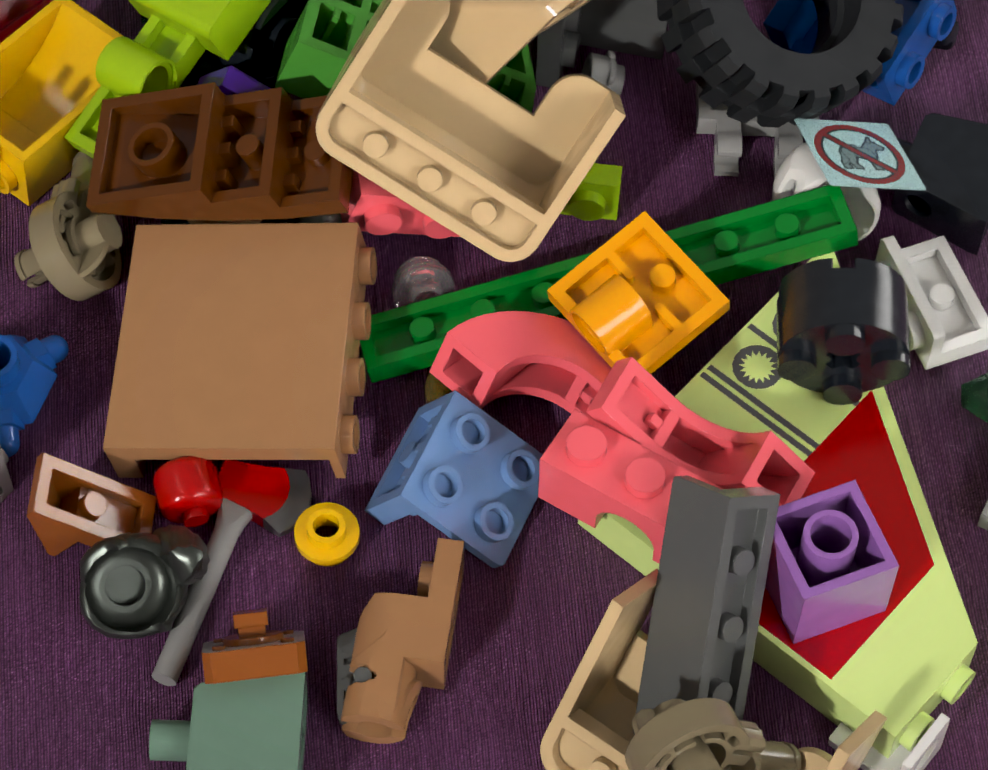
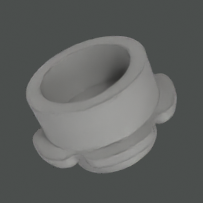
[581,50,625,95]

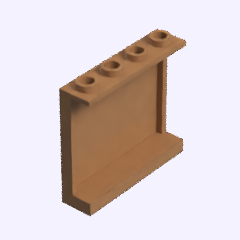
[103,223,377,478]

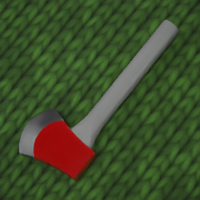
[151,460,312,687]

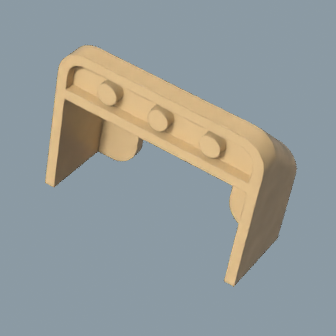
[316,0,626,262]

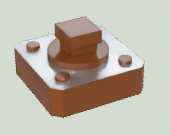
[202,608,308,684]

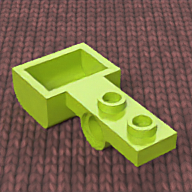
[64,0,271,158]

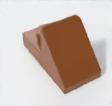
[26,452,157,556]

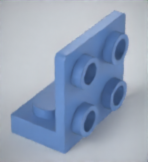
[364,390,543,568]

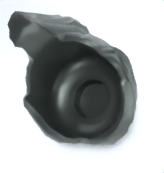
[79,524,210,640]

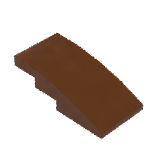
[86,82,353,221]

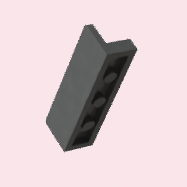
[633,475,781,735]

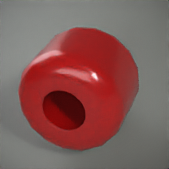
[153,456,223,527]

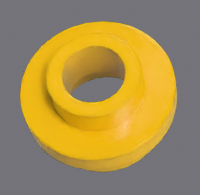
[294,502,360,566]

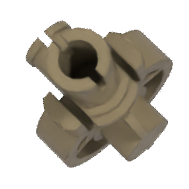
[14,152,123,301]
[625,698,801,770]

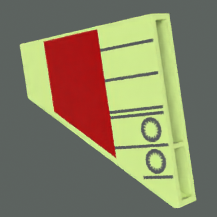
[578,252,978,758]

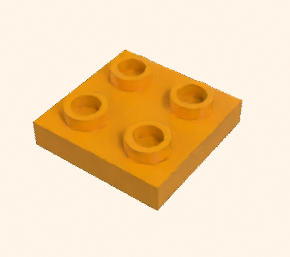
[547,211,730,374]

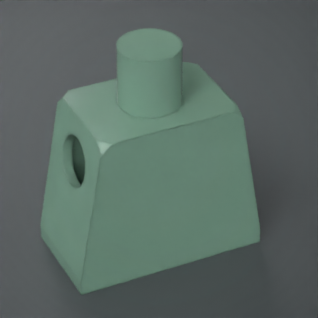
[149,672,309,770]

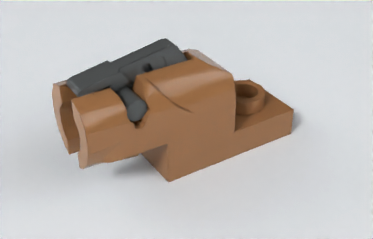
[337,538,464,744]

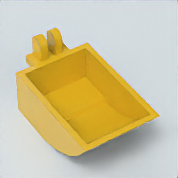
[0,0,123,207]

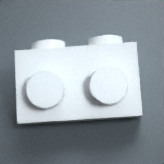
[875,235,988,370]

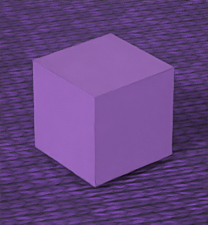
[765,480,899,644]

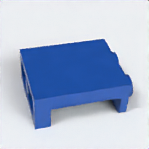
[763,0,957,106]

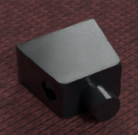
[891,113,988,255]

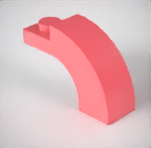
[429,311,612,419]
[586,357,815,506]

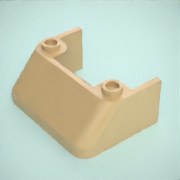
[540,569,887,770]

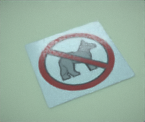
[794,118,926,191]

